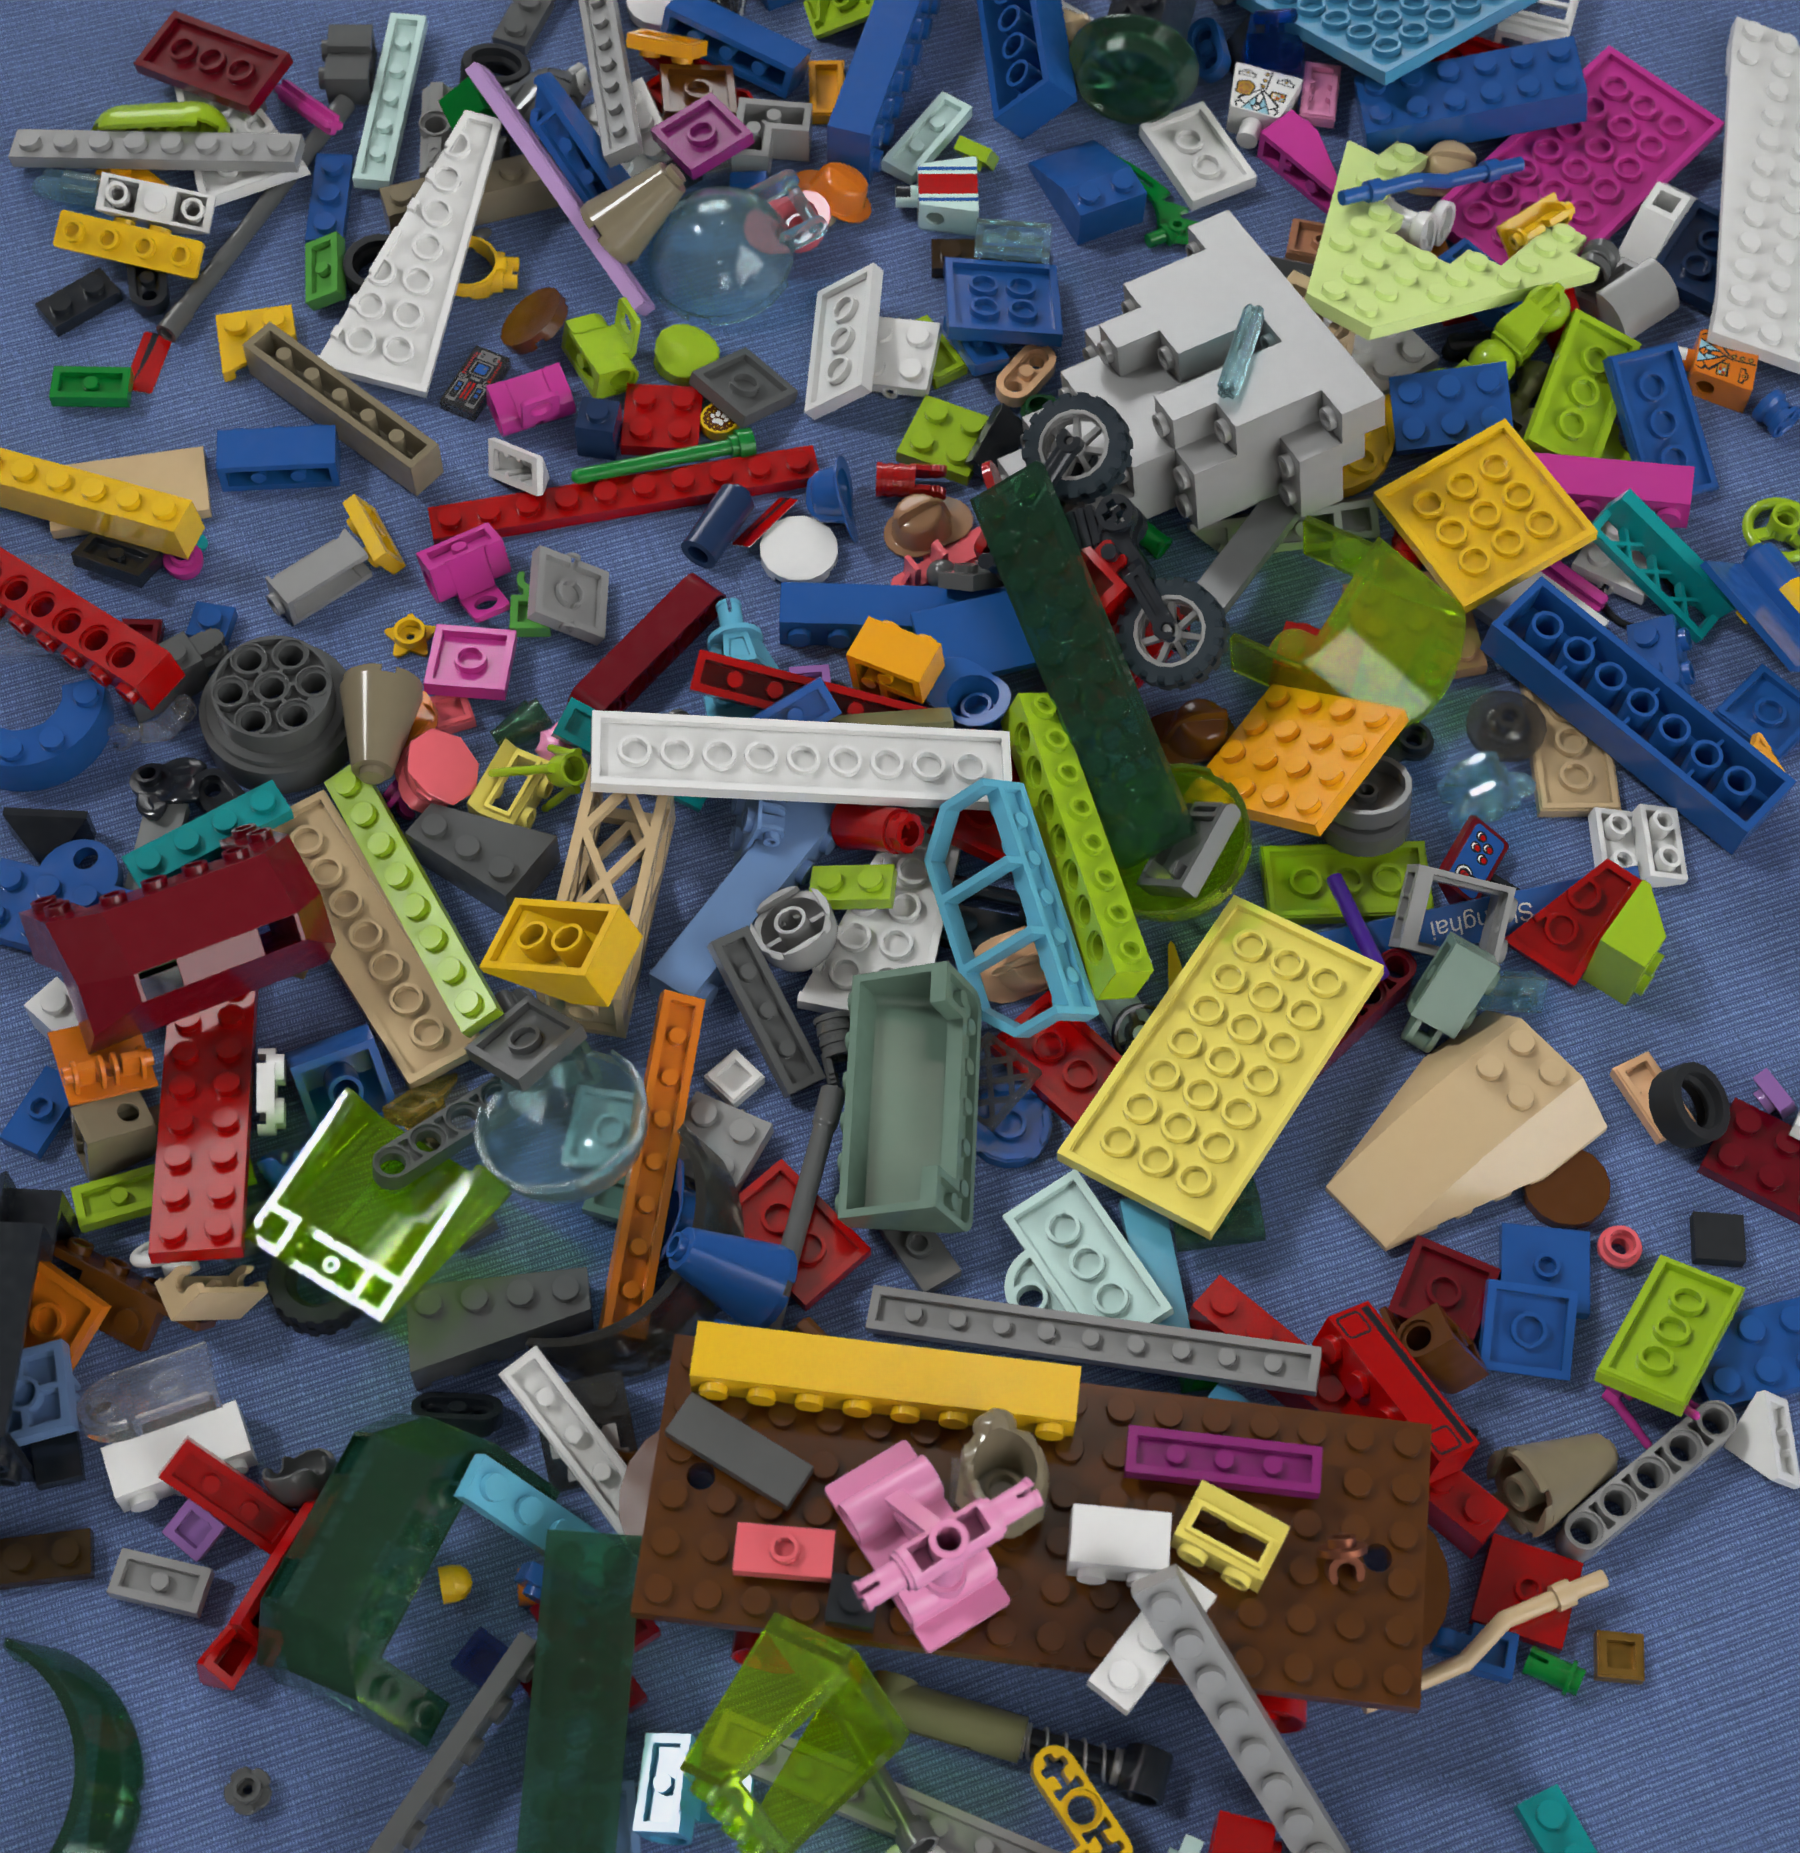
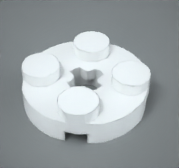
[256,1048,287,1136]

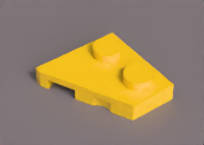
[215,304,297,382]

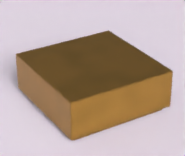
[1593,1630,1645,1685]

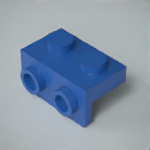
[1626,614,1696,696]

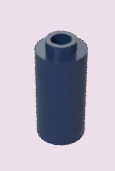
[681,484,754,568]

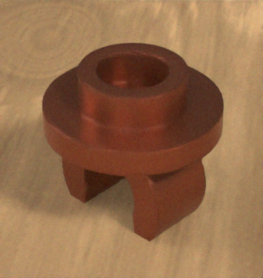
[1318,1533,1368,1585]

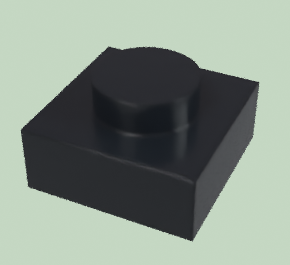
[824,1572,878,1634]

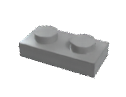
[106,1547,215,1619]

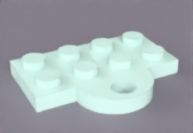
[1002,1169,1174,1324]

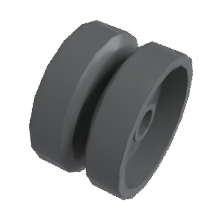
[1322,755,1412,857]

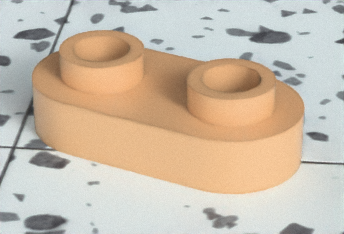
[995,345,1056,407]

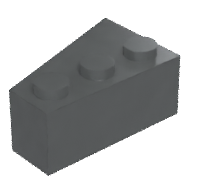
[405,803,561,917]

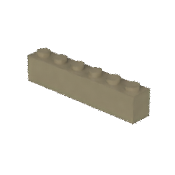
[379,149,571,234]
[242,322,444,496]

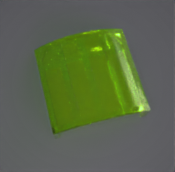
[245,1087,512,1324]

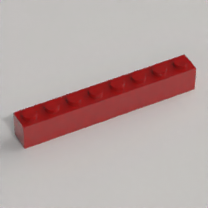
[1188,1275,1510,1559]

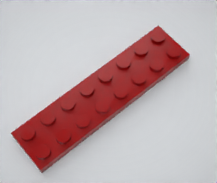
[148,989,259,1264]

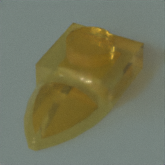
[382,1073,458,1130]

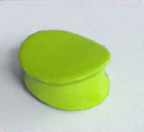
[653,324,720,386]

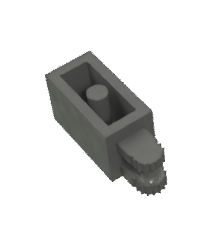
[122,627,229,724]

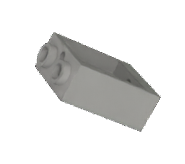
[1388,864,1518,964]

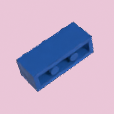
[216,424,341,492]

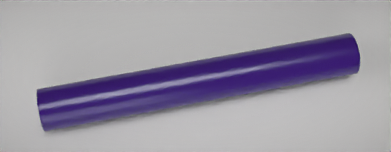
[1326,873,1390,981]

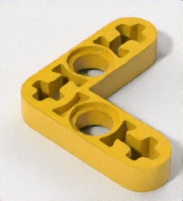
[1030,1745,1133,1853]

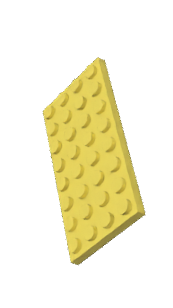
[1057,895,1384,1240]

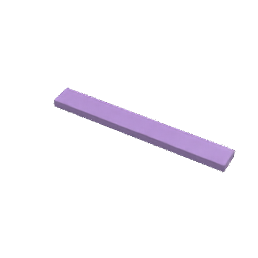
[465,62,655,316]

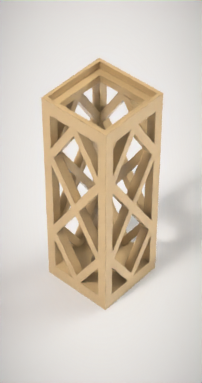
[536,764,676,1038]

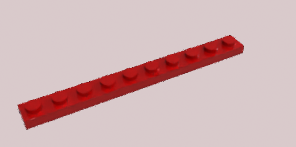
[428,445,819,545]

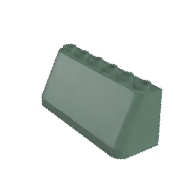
[835,961,982,1234]

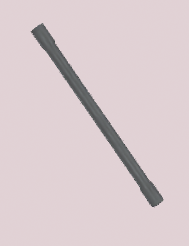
[156,94,355,342]
[766,1085,845,1330]

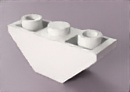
[95,172,217,234]
[1619,181,1698,264]

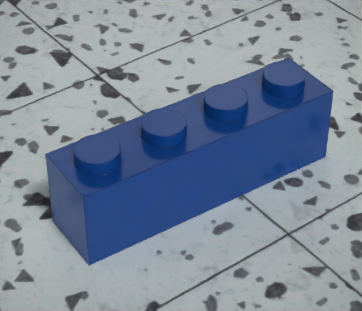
[660,0,812,99]

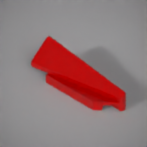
[196,1492,365,1691]

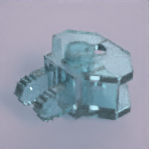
[1436,751,1536,831]

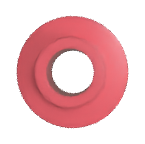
[1597,1226,1642,1269]

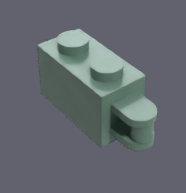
[1401,931,1501,1053]

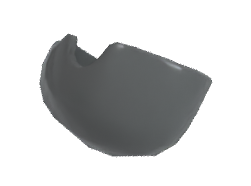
[262,1447,339,1509]

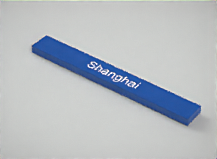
[1316,866,1640,956]

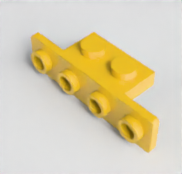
[53,210,205,280]

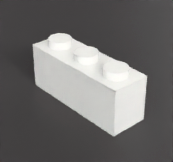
[100,1400,258,1513]

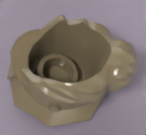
[955,1408,1050,1539]

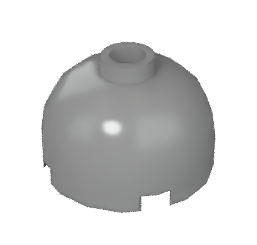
[750,886,838,972]

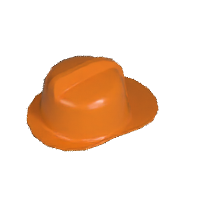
[789,162,872,223]

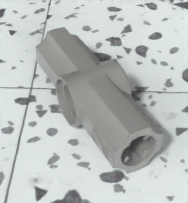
[418,82,453,178]

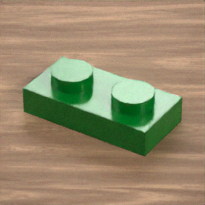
[49,366,134,408]

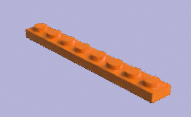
[597,989,706,1341]

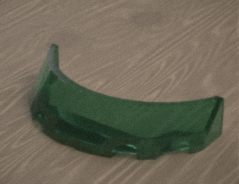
[3,1637,145,1853]

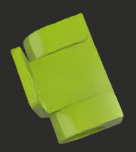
[561,297,641,399]

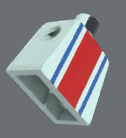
[895,157,979,236]

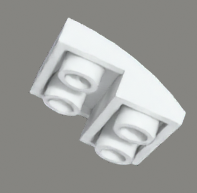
[1587,804,1688,888]

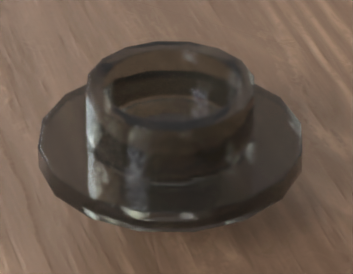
[1465,691,1547,762]

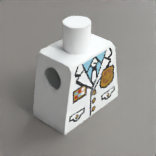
[1226,62,1303,149]

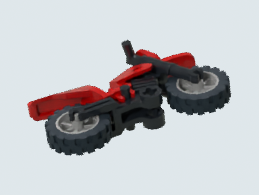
[974,392,1230,733]

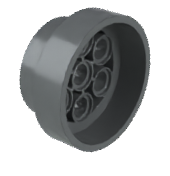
[199,635,350,794]

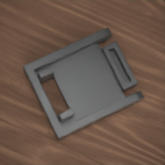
[1136,802,1241,898]

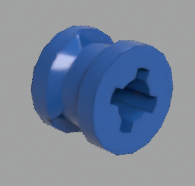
[1752,389,1800,438]

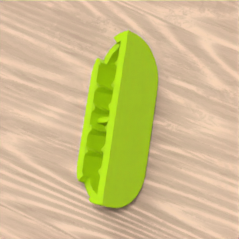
[91,101,230,133]

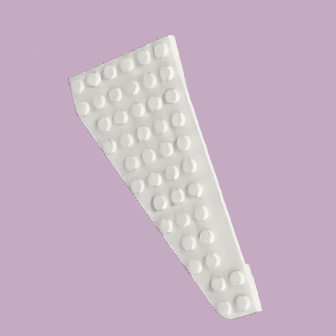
[1706,17,1800,374]

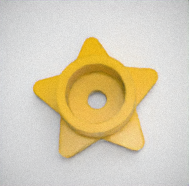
[384,613,436,658]

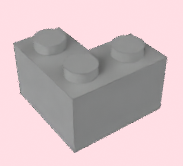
[731,97,813,178]

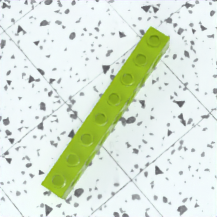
[1000,692,1154,1000]

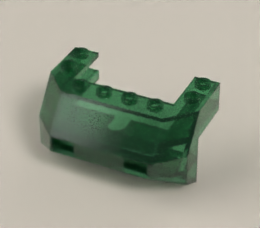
[257,1413,560,1747]

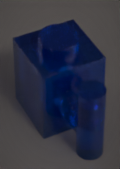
[1245,8,1304,74]

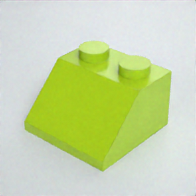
[1582,880,1666,1005]

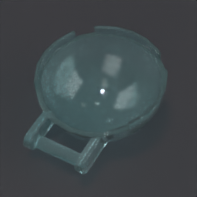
[648,169,829,325]
[473,1043,650,1205]

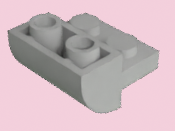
[1575,257,1680,338]

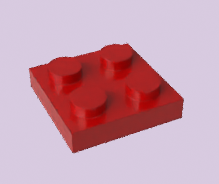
[620,383,704,456]

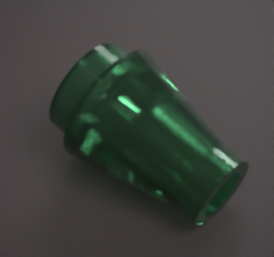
[489,697,553,747]

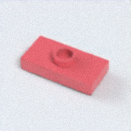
[732,1522,836,1583]

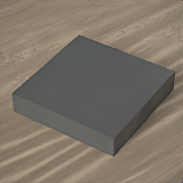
[689,347,798,428]
[465,994,588,1092]

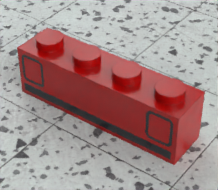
[1312,1301,1480,1484]

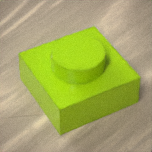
[954,135,1000,172]

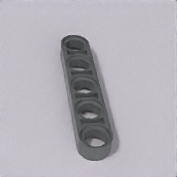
[372,1069,552,1190]

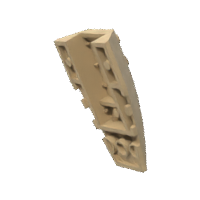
[1325,1010,1608,1252]

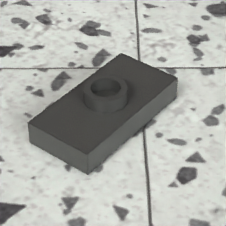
[877,1229,962,1293]

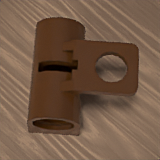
[1379,1302,1490,1394]

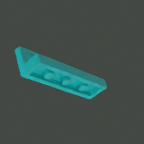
[1592,488,1735,643]

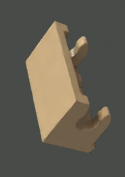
[155,1265,268,1321]

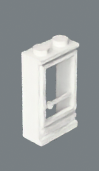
[1493,0,1579,45]

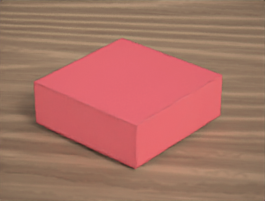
[430,695,477,734]

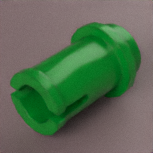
[1133,520,1173,559]
[1522,1645,1586,1697]

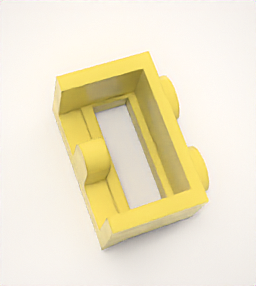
[467,738,554,829]
[1170,1480,1291,1593]

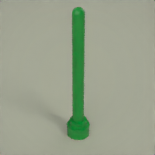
[571,427,757,484]

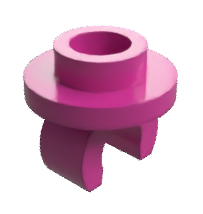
[382,778,415,820]

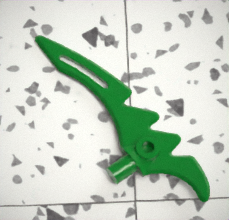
[1114,154,1197,249]

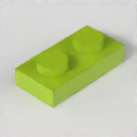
[809,864,898,910]

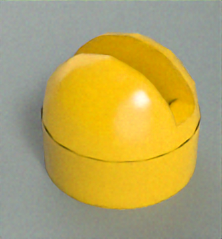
[437,1564,472,1605]

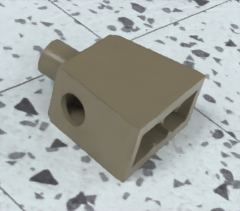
[70,1091,160,1182]

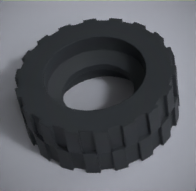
[267,1231,371,1337]

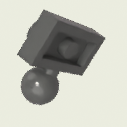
[926,559,1006,592]

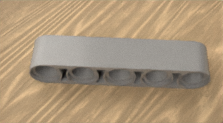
[1555,1400,1737,1563]

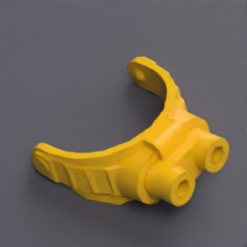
[455,236,520,300]

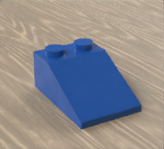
[1028,140,1147,245]

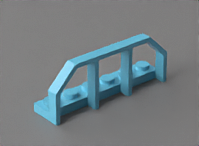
[924,778,1099,1038]

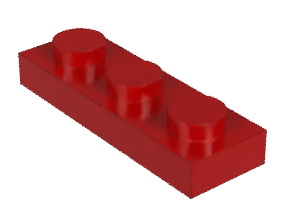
[158,1435,298,1555]

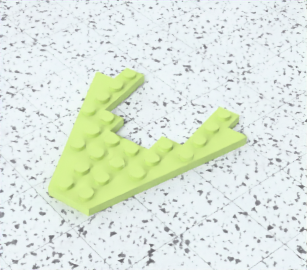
[1304,140,1600,341]

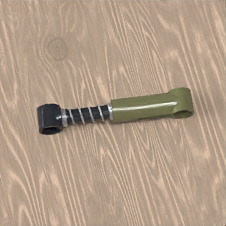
[860,1670,1173,1807]

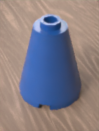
[666,1227,798,1329]

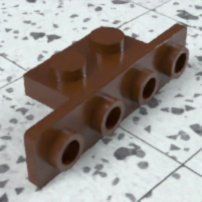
[53,1236,217,1352]

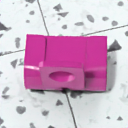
[486,362,576,437]
[416,522,511,623]

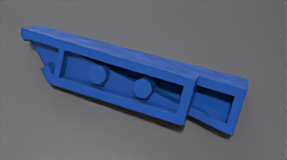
[529,72,631,204]

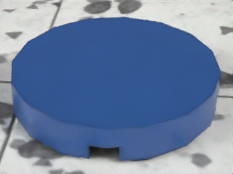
[976,1084,1053,1169]

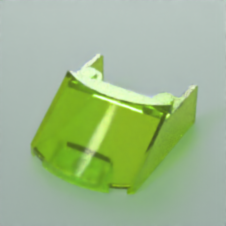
[1229,515,1466,737]

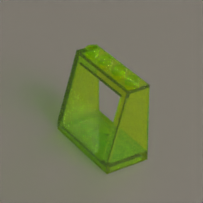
[679,1612,910,1853]

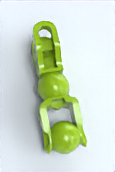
[1426,282,1571,451]

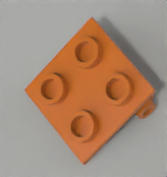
[47,1025,158,1107]

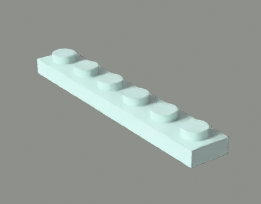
[352,13,428,190]

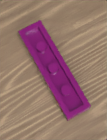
[1124,1425,1323,1499]

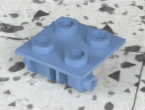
[729,799,786,867]

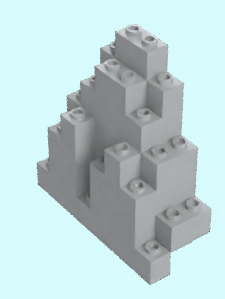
[997,209,1385,530]

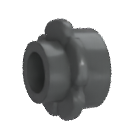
[224,1767,272,1815]

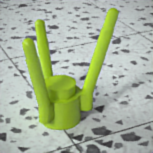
[489,744,588,812]

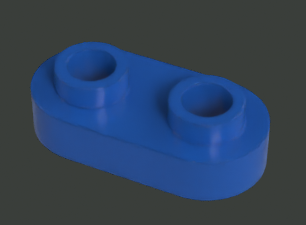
[1186,17,1231,83]

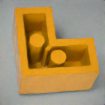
[846,616,945,704]

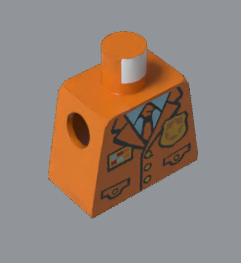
[1678,329,1759,413]

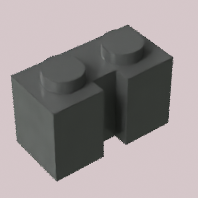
[318,24,377,105]

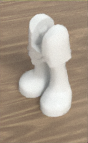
[1382,196,1456,252]

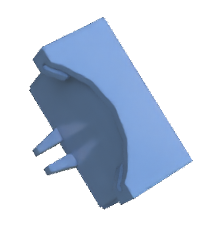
[8,1338,83,1447]

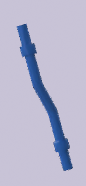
[1337,156,1525,206]

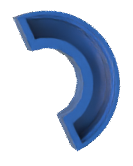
[0,678,114,792]

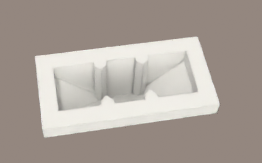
[488,437,550,496]
[1723,1390,1800,1489]

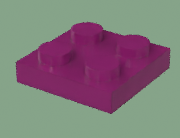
[650,92,755,180]

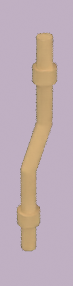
[1361,1569,1609,1715]

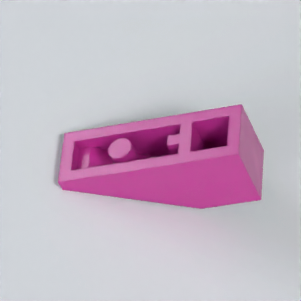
[1257,110,1338,214]

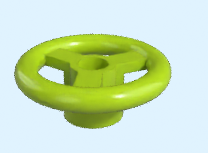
[1742,497,1800,563]

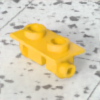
[1496,192,1575,259]

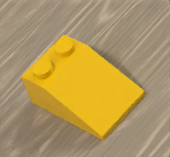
[479,898,643,1007]

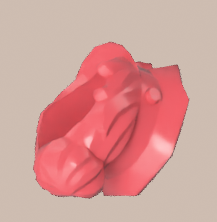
[394,728,479,813]

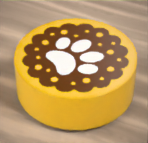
[700,404,739,441]

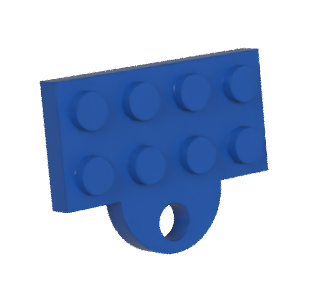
[0,839,134,953]

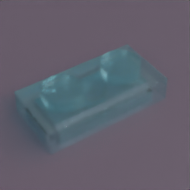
[974,218,1052,263]

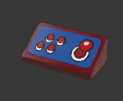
[1437,815,1509,904]

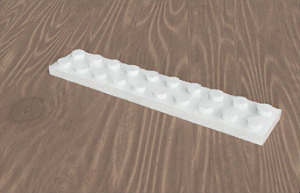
[590,710,1012,811]

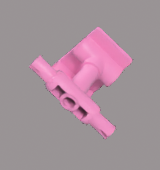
[825,1440,1044,1653]

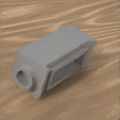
[265,528,373,626]

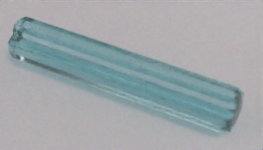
[1217,304,1264,399]

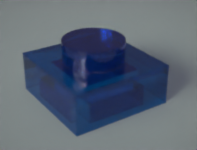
[450,1626,509,1690]

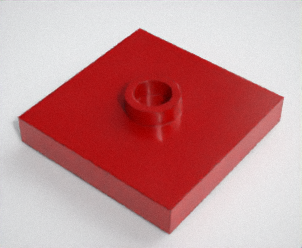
[1468,1533,1584,1654]

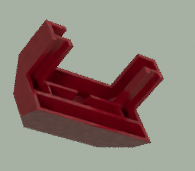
[19,823,336,1054]

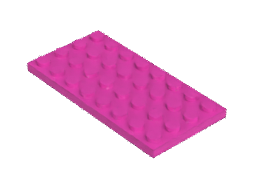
[1429,45,1725,265]

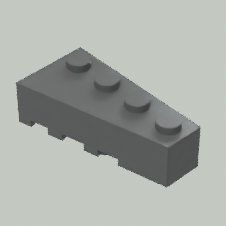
[405,1267,594,1391]

